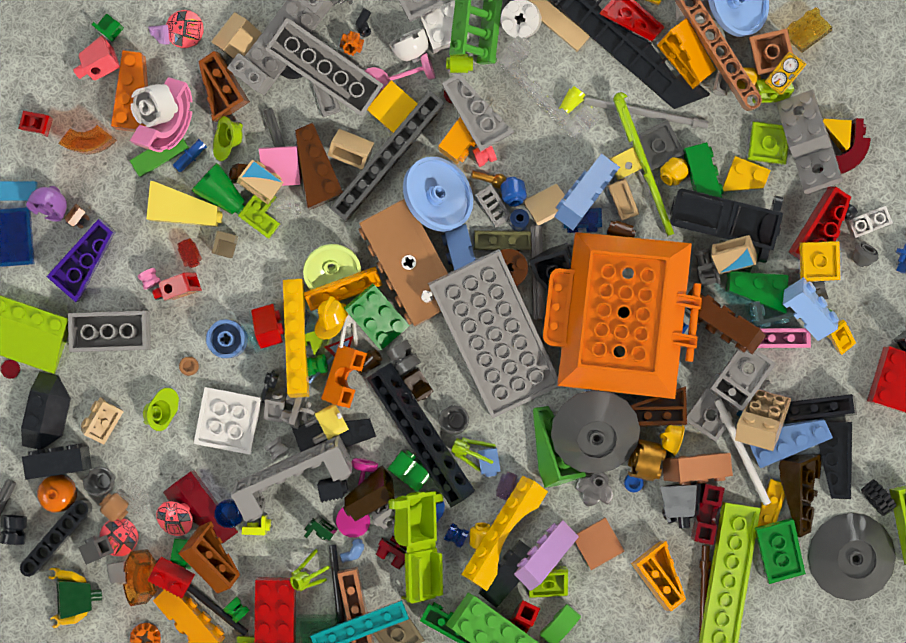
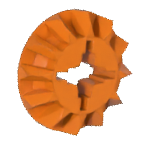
[130,623,161,643]

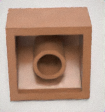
[749,29,793,75]

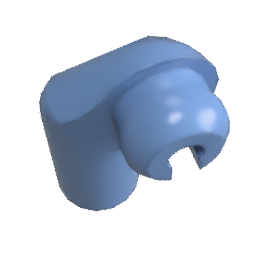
[340,539,364,563]

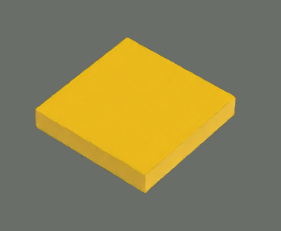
[367,80,418,133]
[800,241,840,281]

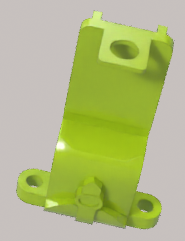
[388,491,444,604]

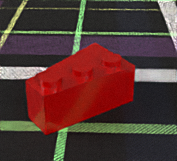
[867,346,906,413]

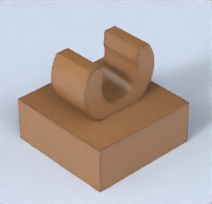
[64,204,90,229]

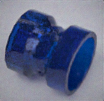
[443,523,469,549]

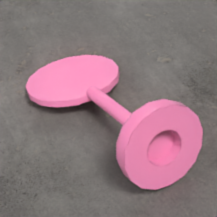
[364,53,435,99]

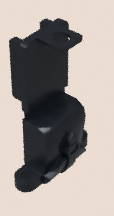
[670,188,783,263]

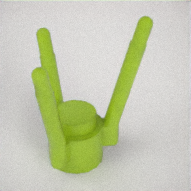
[451,437,496,471]
[290,549,330,592]

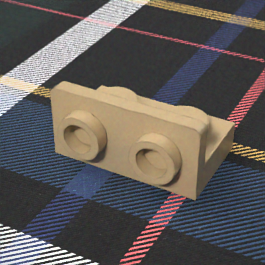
[81,397,124,445]

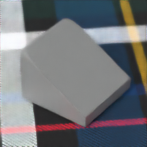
[107,561,130,583]

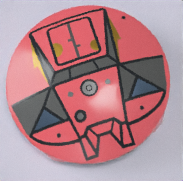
[166,10,204,48]
[156,501,193,536]
[100,518,139,556]

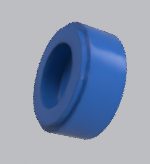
[624,475,644,493]

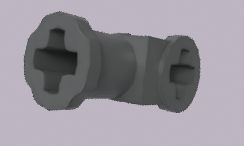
[693,248,721,289]

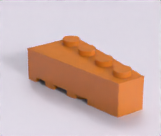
[111,50,148,132]

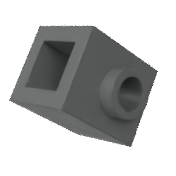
[78,535,114,565]

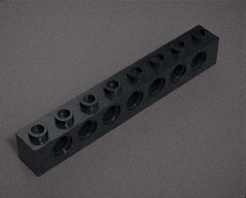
[366,362,475,507]

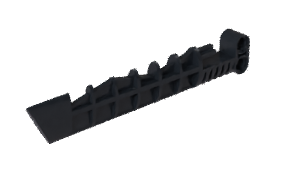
[549,0,710,109]

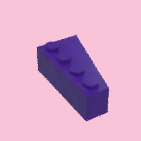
[46,219,116,302]

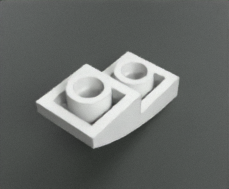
[849,206,893,238]

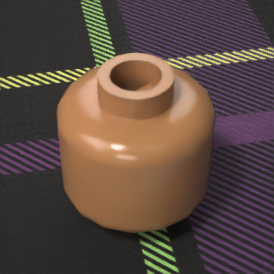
[99,493,129,522]

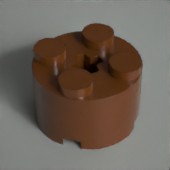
[500,249,528,286]

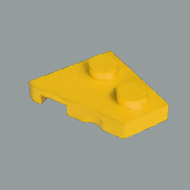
[723,156,771,192]

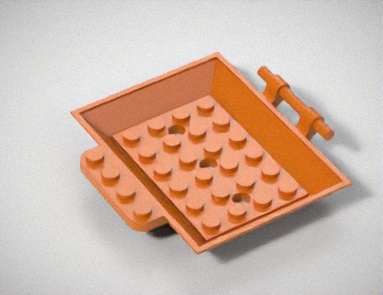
[543,232,702,399]

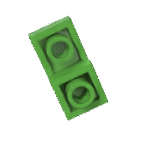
[540,604,581,643]

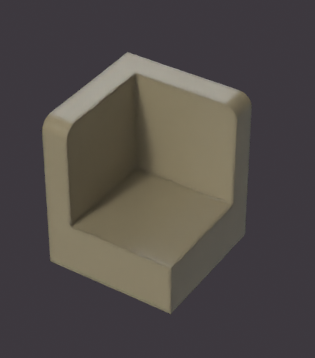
[212,231,238,258]

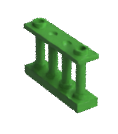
[449,0,502,65]

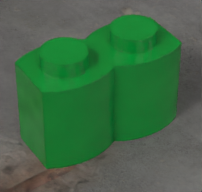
[387,450,430,492]

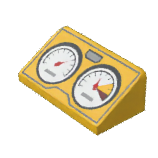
[764,52,806,95]

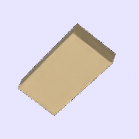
[608,178,639,221]

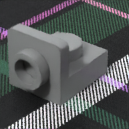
[264,390,287,423]

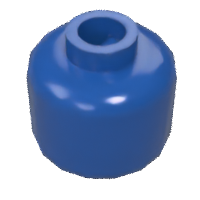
[500,177,527,207]

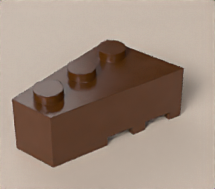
[630,386,687,427]

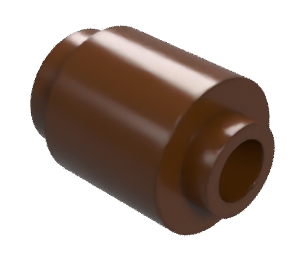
[606,220,636,238]

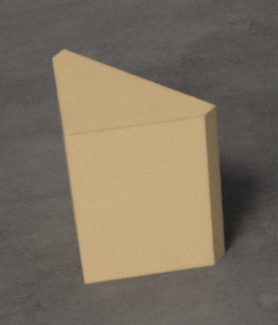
[211,12,262,59]

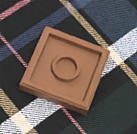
[575,518,625,570]

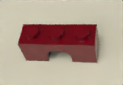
[691,483,725,545]

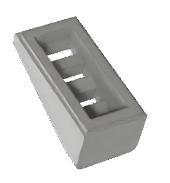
[475,185,511,228]

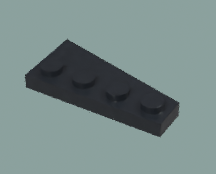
[292,418,376,452]
[818,421,852,499]

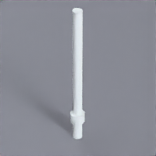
[714,398,771,505]

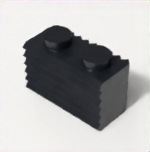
[317,478,349,503]

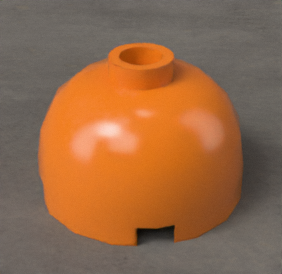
[37,474,77,513]

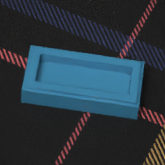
[0,181,38,201]

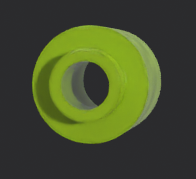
[446,54,473,73]

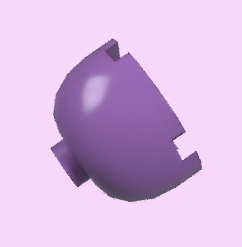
[26,186,67,222]

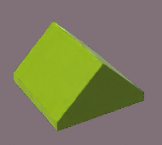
[529,566,568,598]

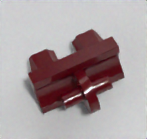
[376,536,407,569]

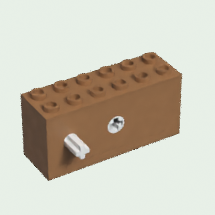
[358,199,448,327]

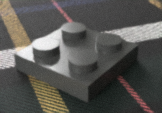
[638,120,685,171]

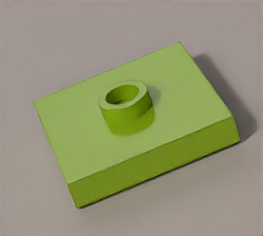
[747,121,789,165]

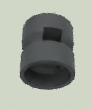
[386,340,421,375]

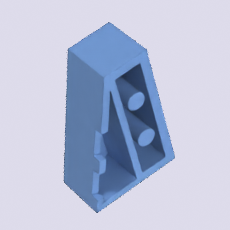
[441,224,476,271]

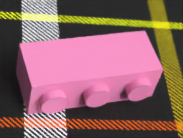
[758,328,811,348]

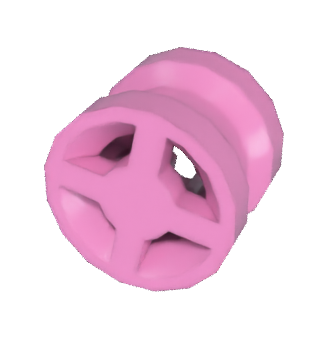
[137,268,161,290]

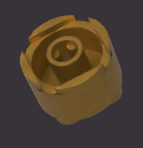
[628,439,666,481]

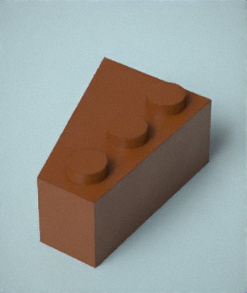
[198,51,250,122]
[178,521,240,594]

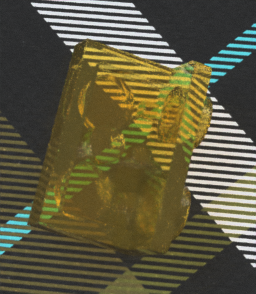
[787,7,832,53]

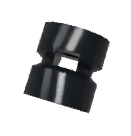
[0,515,27,545]

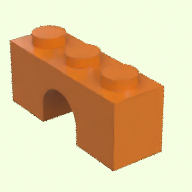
[321,345,367,408]

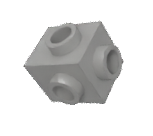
[371,503,395,531]

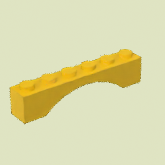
[283,279,309,398]
[461,476,548,591]

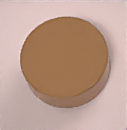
[179,357,199,376]

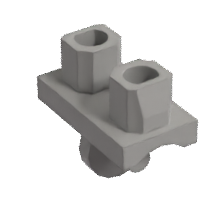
[280,394,315,429]

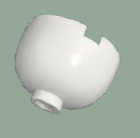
[389,27,429,63]

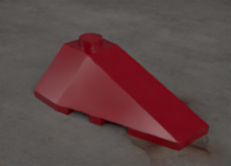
[163,470,238,543]

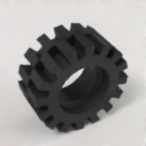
[861,479,896,516]

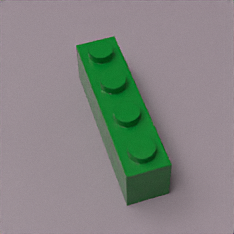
[683,142,724,198]

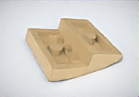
[523,184,565,226]

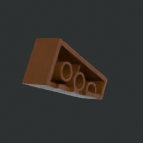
[295,123,343,210]
[685,287,766,355]

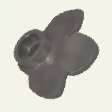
[575,472,613,506]

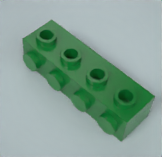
[419,602,470,643]

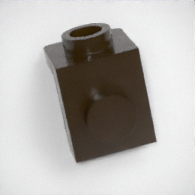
[402,367,433,402]

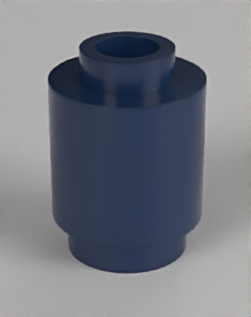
[509,209,529,231]

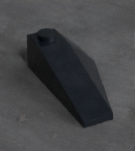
[529,243,572,294]

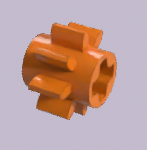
[339,31,364,56]

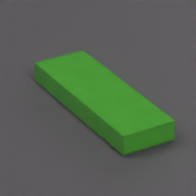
[129,138,189,178]

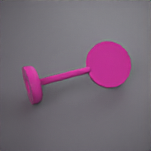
[336,458,378,538]

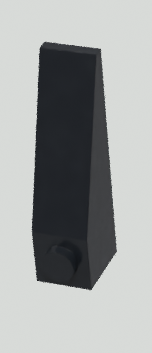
[784,394,857,422]

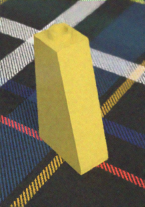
[146,181,223,227]

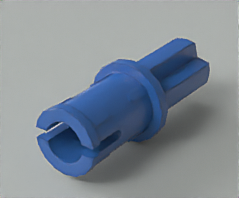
[173,139,207,172]

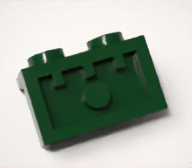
[304,516,338,541]

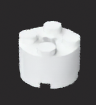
[501,0,542,39]
[131,84,178,127]

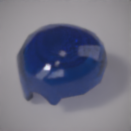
[214,499,243,528]

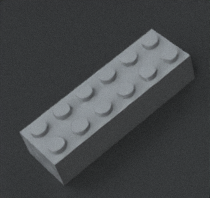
[265,17,383,116]

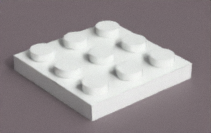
[194,387,261,455]

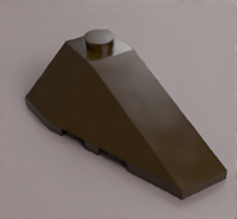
[779,454,821,538]

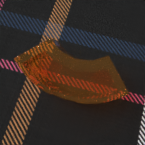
[58,125,117,155]
[123,549,157,606]

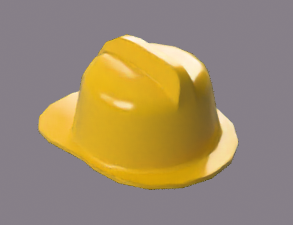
[315,296,348,340]
[659,425,685,457]

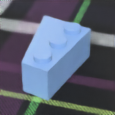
[783,277,839,341]

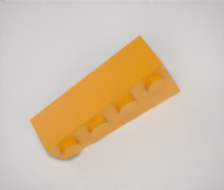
[153,589,226,643]

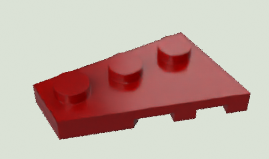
[599,0,665,41]

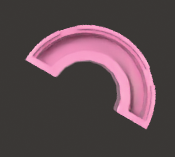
[130,77,193,152]

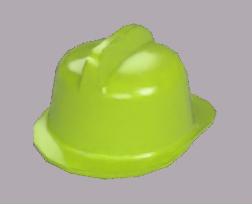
[213,116,243,161]
[143,388,179,431]

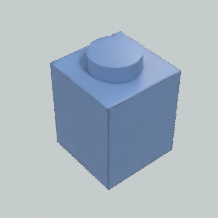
[478,448,500,477]

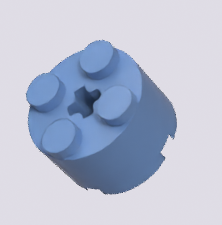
[206,319,248,358]

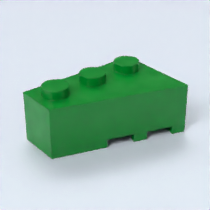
[726,272,789,314]

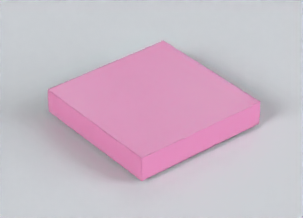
[259,146,302,186]

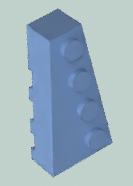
[554,153,620,230]
[749,418,833,468]

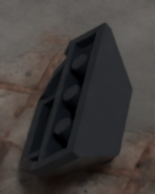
[21,371,71,450]

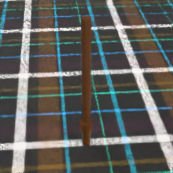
[699,545,711,638]

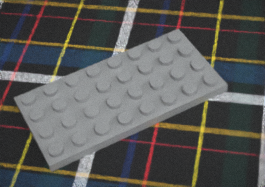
[428,249,559,419]

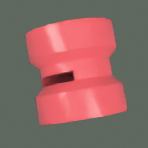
[472,146,497,167]

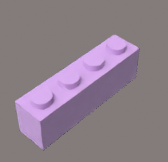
[514,520,579,591]

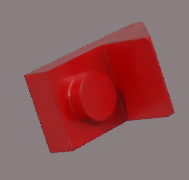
[18,111,53,137]

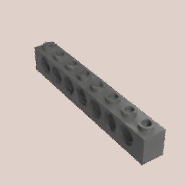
[330,90,445,222]

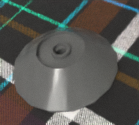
[551,390,640,474]
[808,513,896,601]

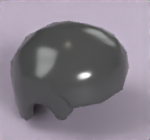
[439,405,469,434]
[83,466,115,496]

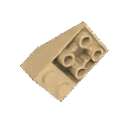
[735,390,791,451]

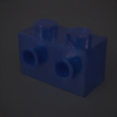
[562,208,602,233]

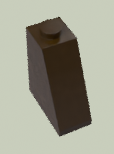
[343,465,394,522]

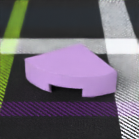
[148,25,170,44]

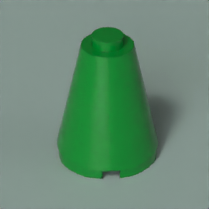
[192,163,245,214]

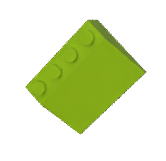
[0,295,69,374]

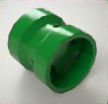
[307,354,328,376]
[223,596,250,623]

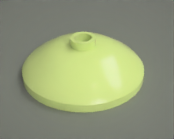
[303,244,361,290]

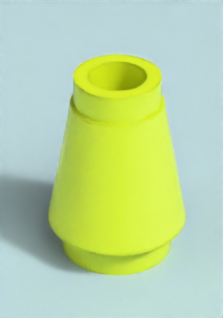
[559,86,585,115]

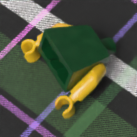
[48,568,102,628]

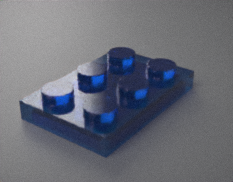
[0,207,35,267]

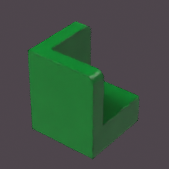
[91,14,124,42]

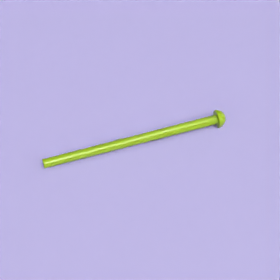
[613,92,674,237]

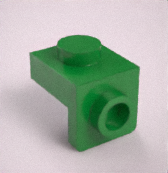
[170,538,191,569]

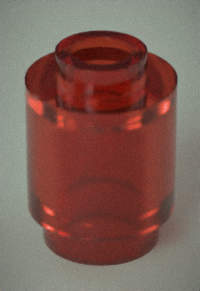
[177,238,202,268]

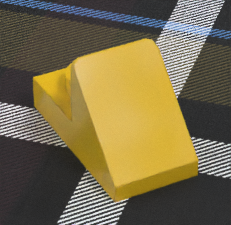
[826,320,856,355]

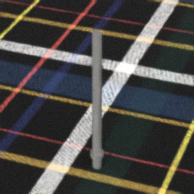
[584,97,709,129]

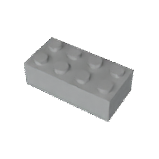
[68,311,151,352]

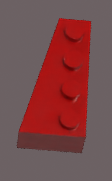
[788,186,851,260]

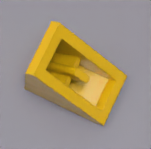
[823,118,852,152]

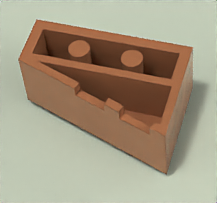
[662,452,733,485]

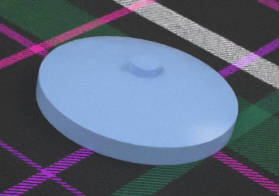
[708,0,769,37]
[403,157,473,232]

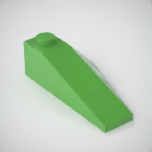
[533,406,586,488]

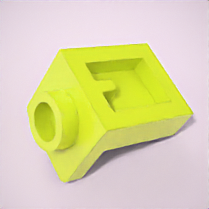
[242,515,271,535]

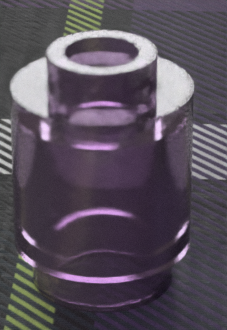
[496,471,519,501]

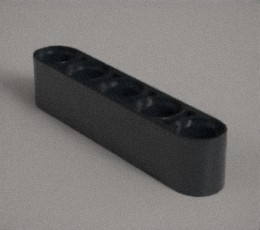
[20,499,92,577]

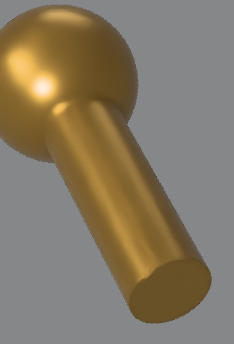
[471,170,506,189]

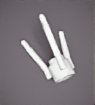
[325,314,358,352]

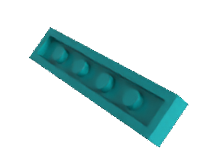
[310,600,409,643]

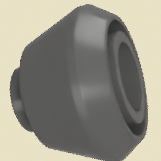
[853,242,879,267]

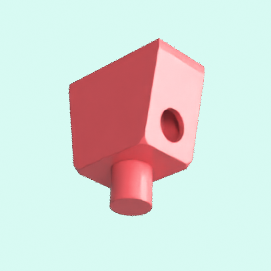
[73,35,120,80]

